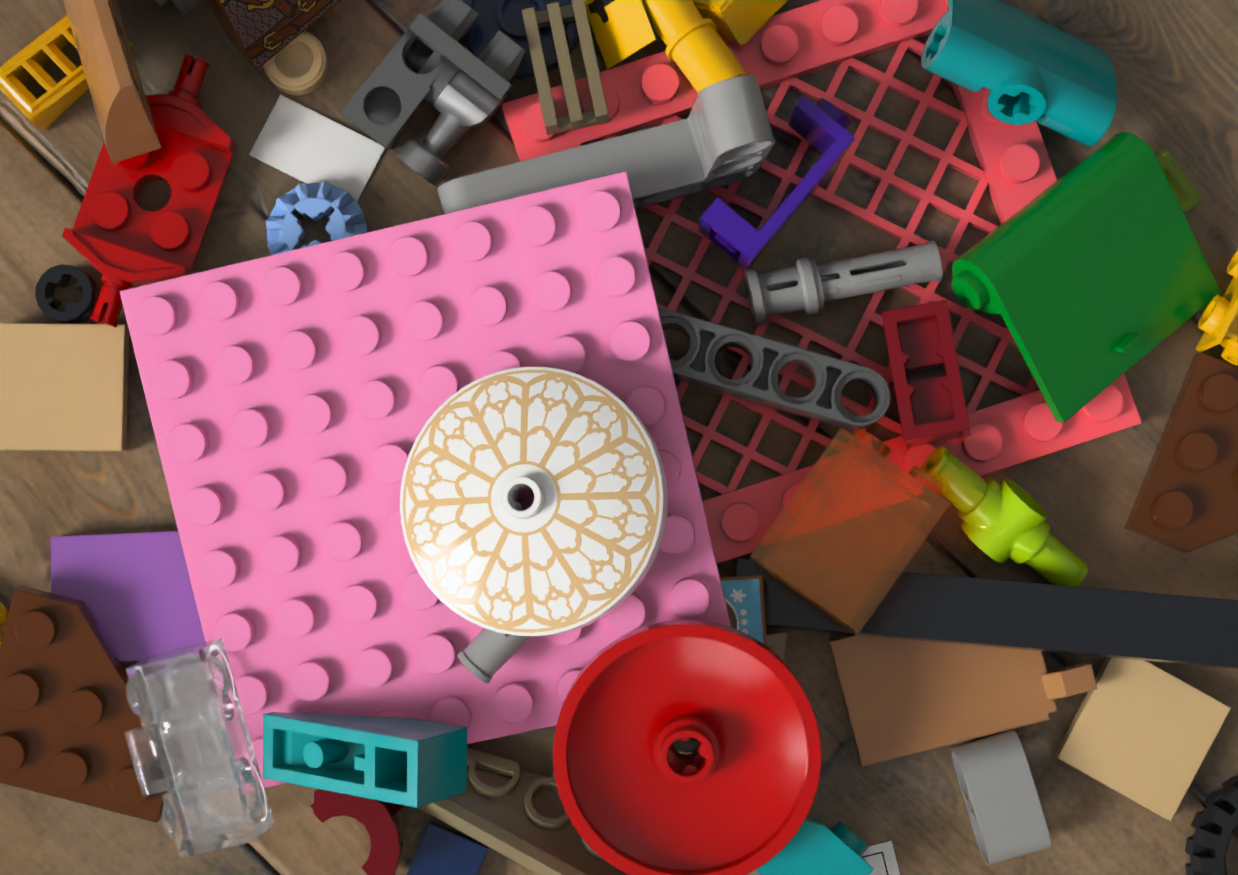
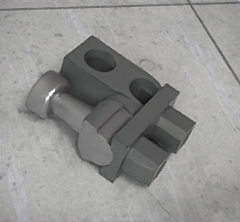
[340,0,527,186]

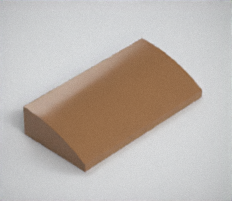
[63,0,162,163]

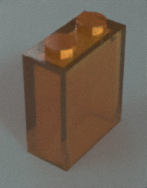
[750,427,951,636]

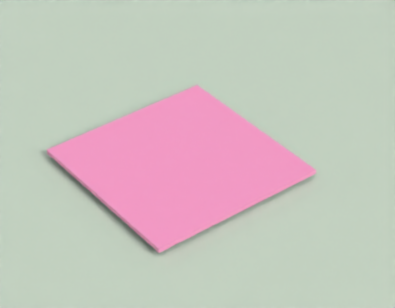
[120,171,731,793]

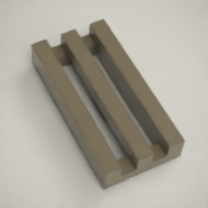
[522,0,609,135]

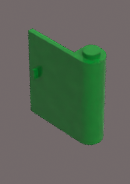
[952,132,1221,423]

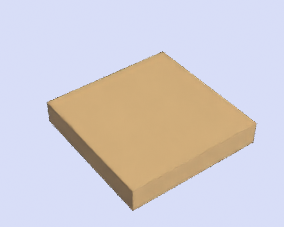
[0,323,130,452]
[1053,657,1231,821]

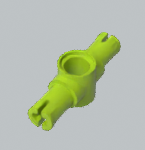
[919,446,1088,587]

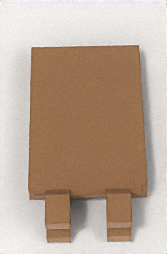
[828,635,1098,767]

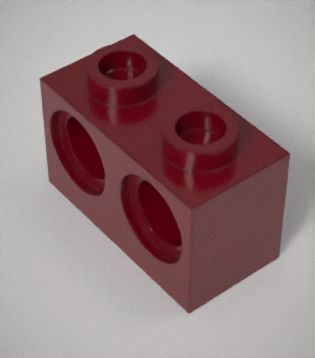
[881,300,971,447]

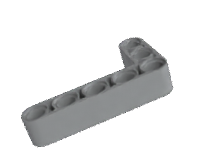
[437,75,775,214]

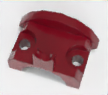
[310,789,404,875]

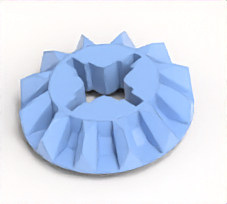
[265,181,367,255]

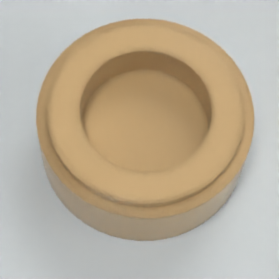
[264,31,329,96]

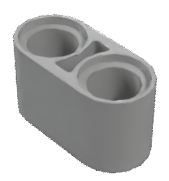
[951,729,1051,866]

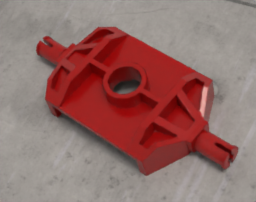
[62,54,237,328]

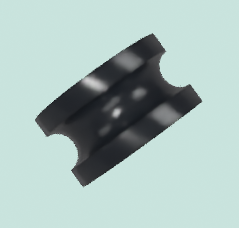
[35,265,100,324]

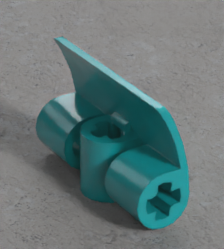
[921,0,1117,146]

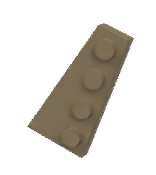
[419,747,628,875]

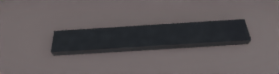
[735,558,1238,669]

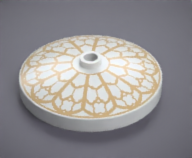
[400,366,668,637]

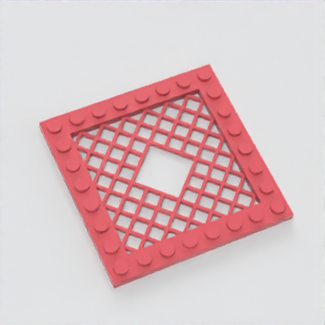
[501,0,1142,564]

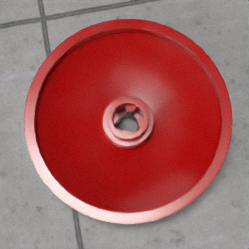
[553,620,821,875]

